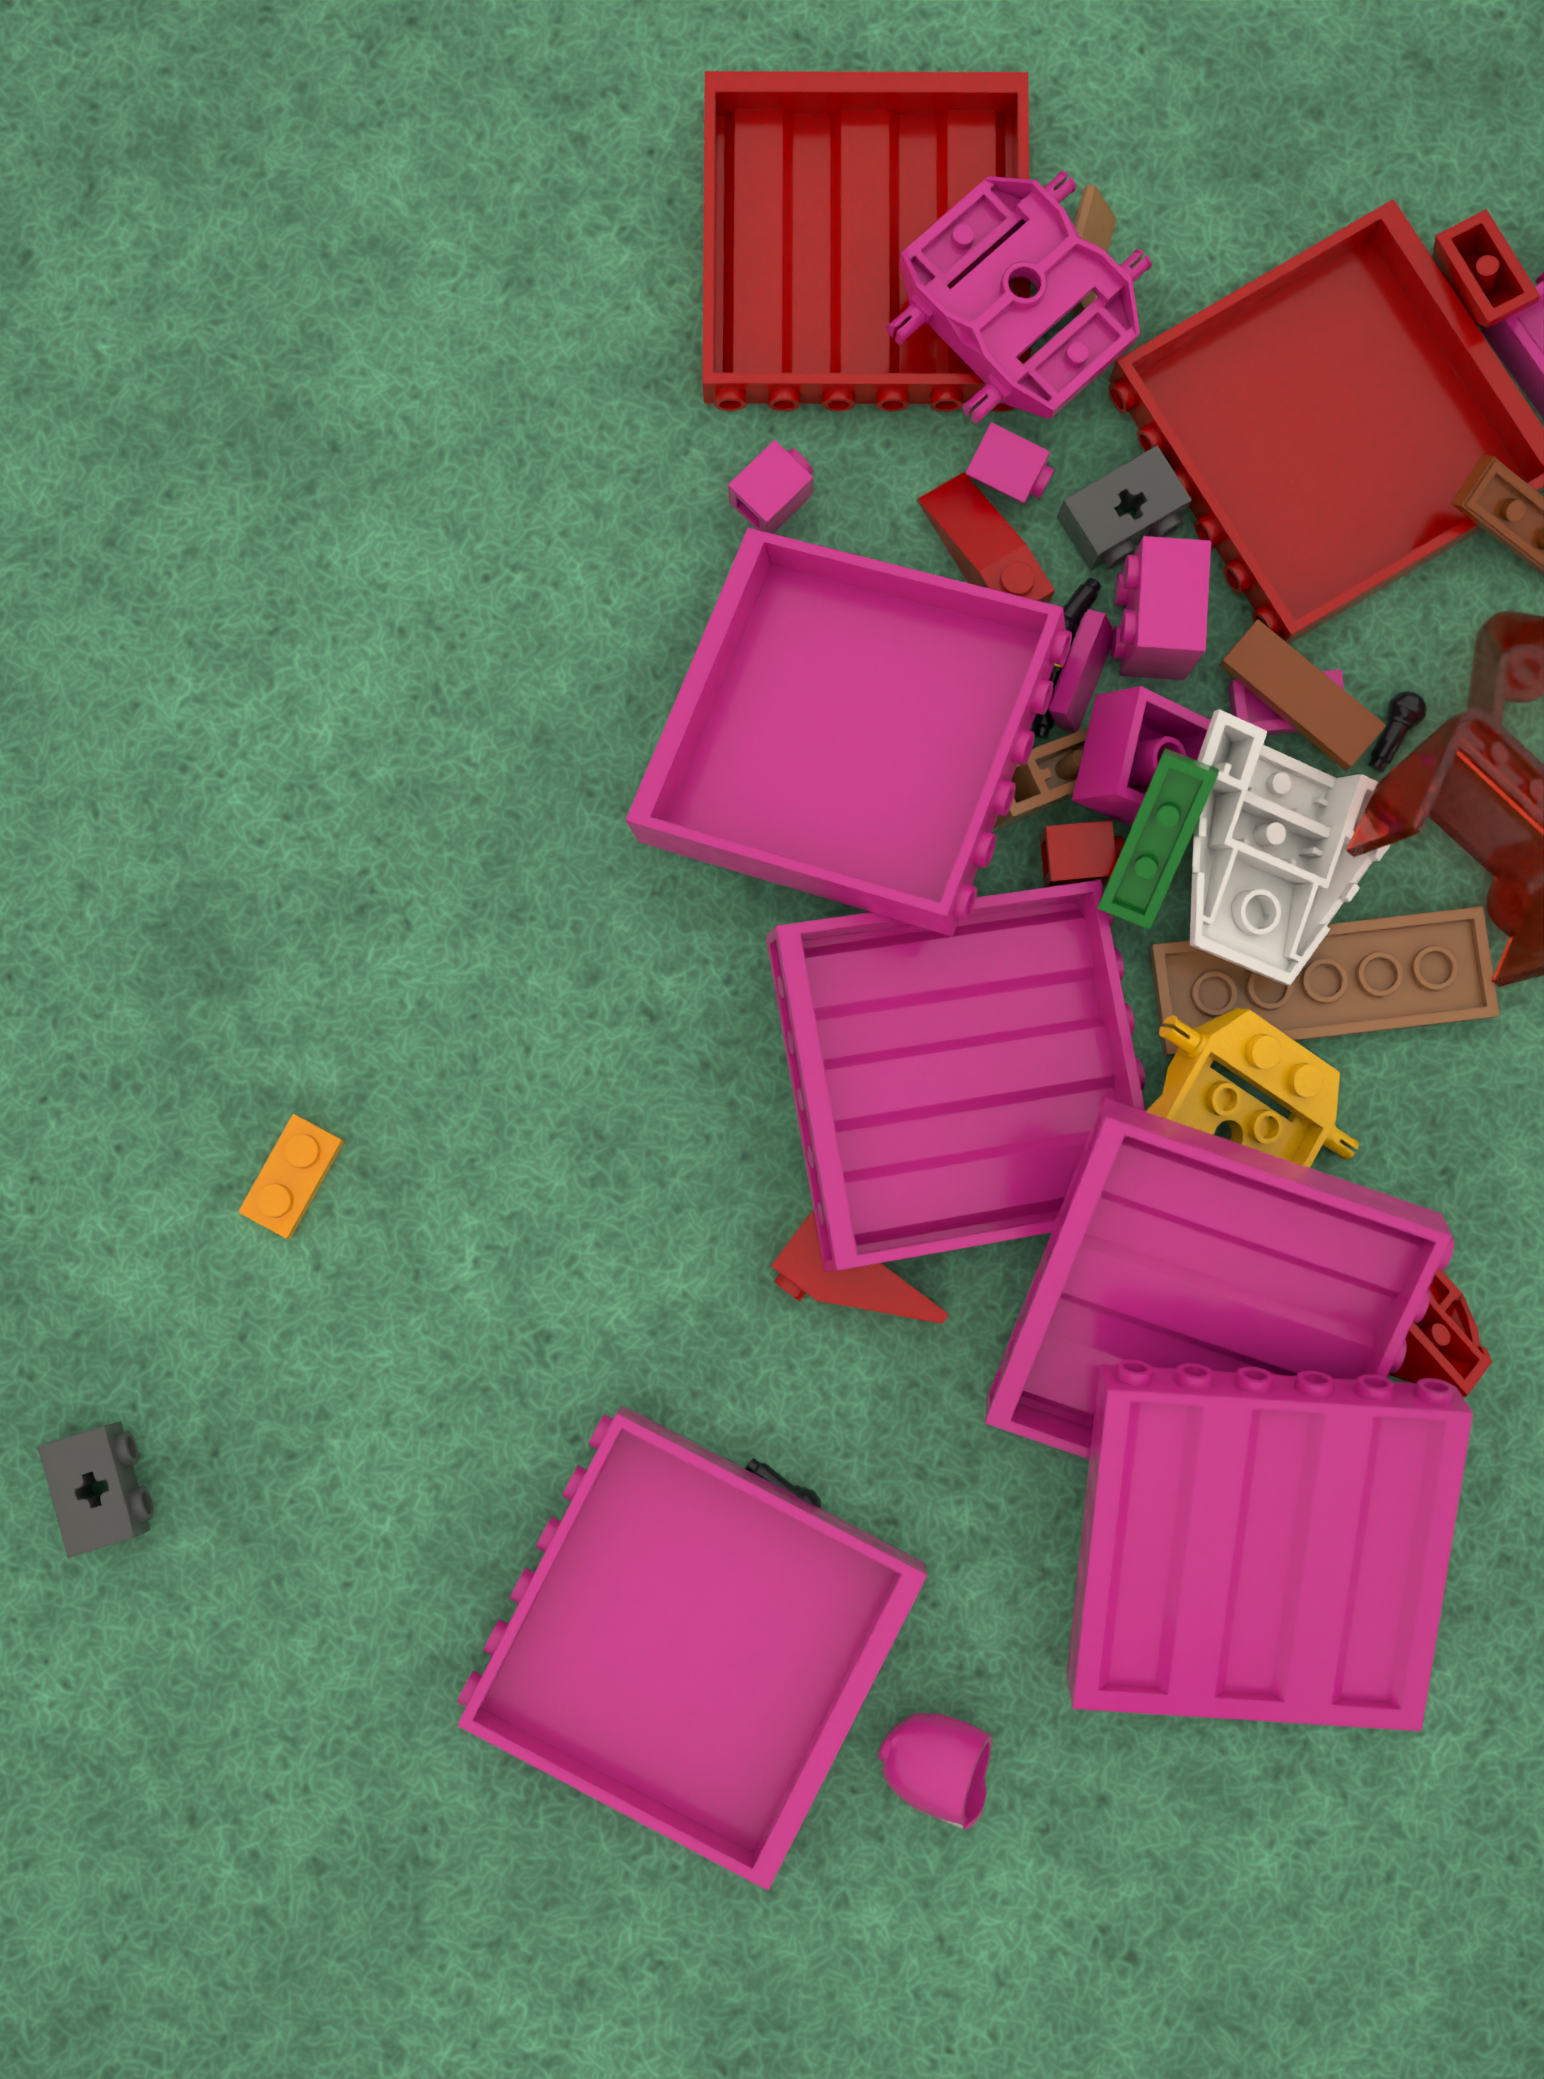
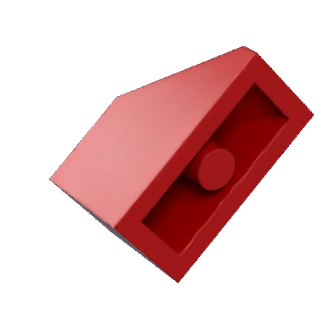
[1432,209,1540,328]

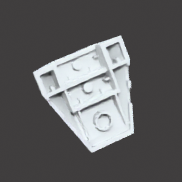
[1190,709,1407,985]

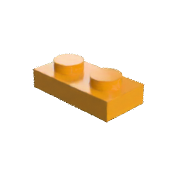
[238,1114,345,1239]

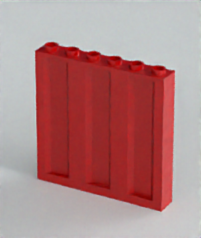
[702,71,1031,412]

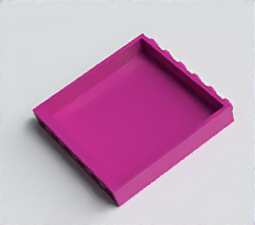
[625,528,1072,936]
[457,1405,928,1890]

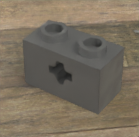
[1057,445,1192,571]
[38,1421,154,1558]

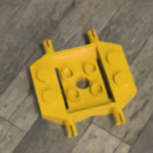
[1145,1008,1359,1168]

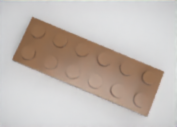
[1149,906,1500,1057]

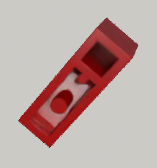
[917,472,1055,604]
[771,1211,949,1324]

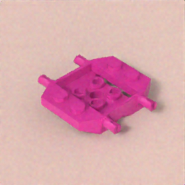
[886,171,1152,424]

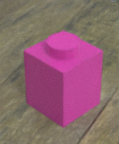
[966,422,1055,506]
[728,440,814,534]

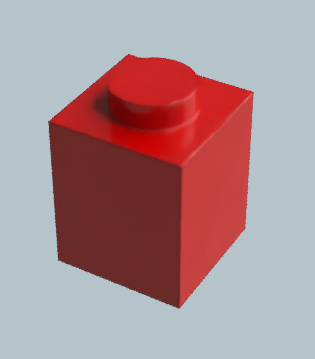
[1039,820,1124,888]

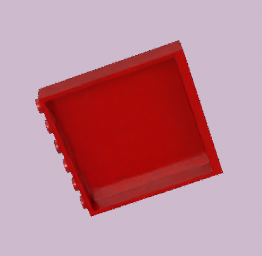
[1108,199,1544,644]

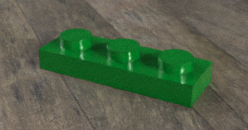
[1097,748,1219,930]

